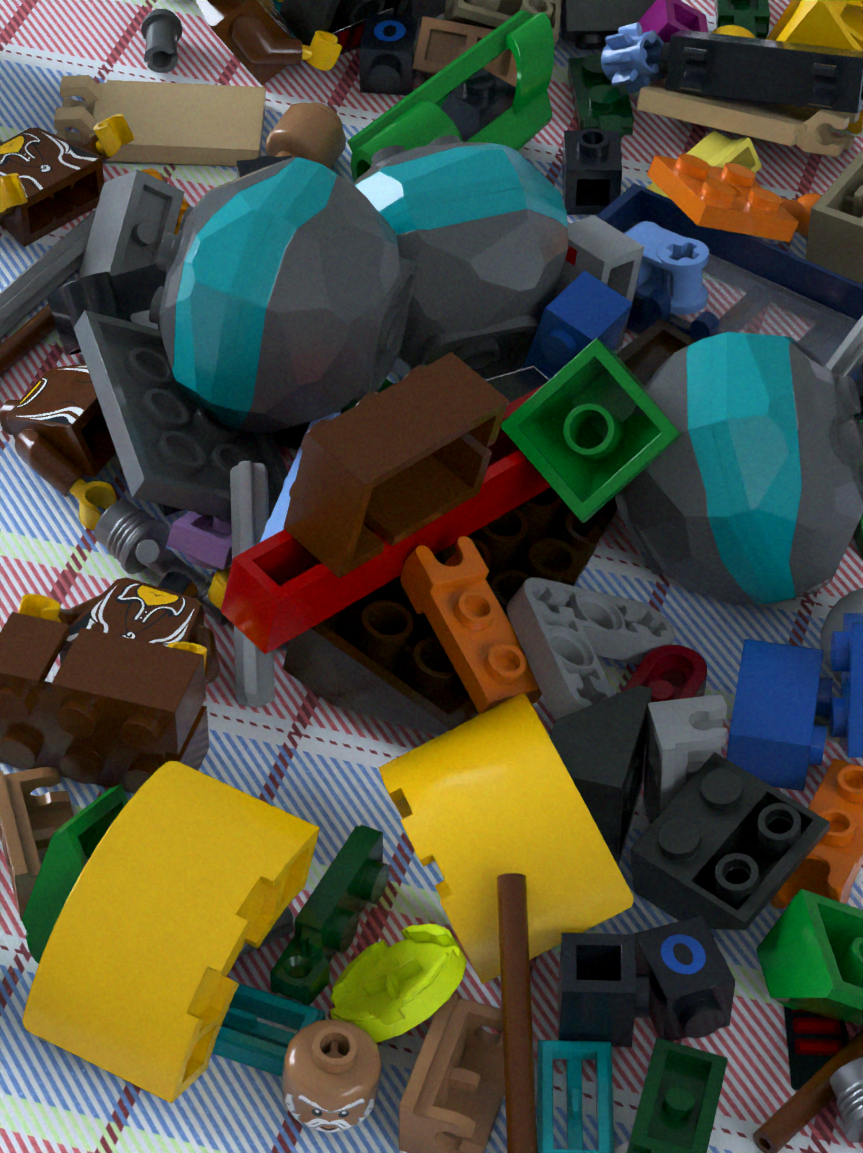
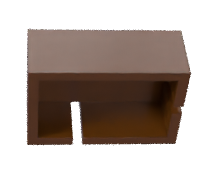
[283,352,509,578]
[0,612,209,794]

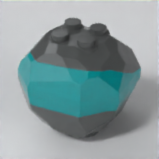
[354,135,568,380]
[149,157,417,433]
[615,332,863,605]

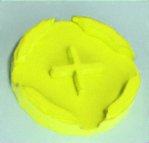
[329,924,467,1043]

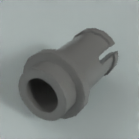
[141,9,183,73]

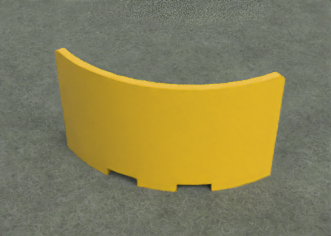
[378,693,634,984]
[22,761,320,1104]

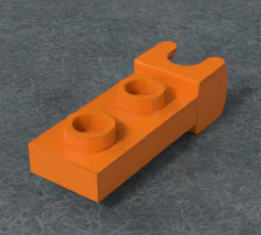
[400,536,542,714]
[771,758,863,909]

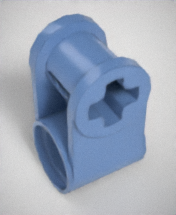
[624,221,709,315]

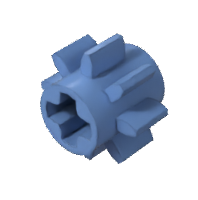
[601,22,664,93]

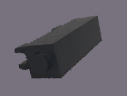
[660,30,863,113]

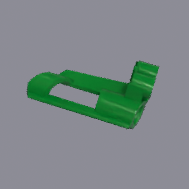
[347,10,554,183]

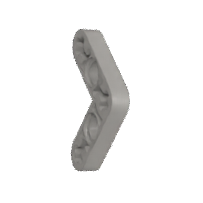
[506,577,675,720]

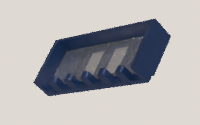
[597,183,863,420]

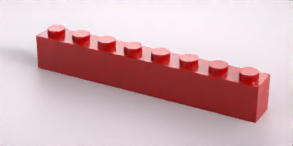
[221,383,551,655]

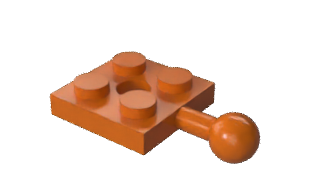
[647,154,822,242]

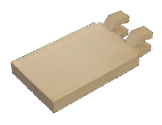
[54,75,266,167]
[636,77,860,157]

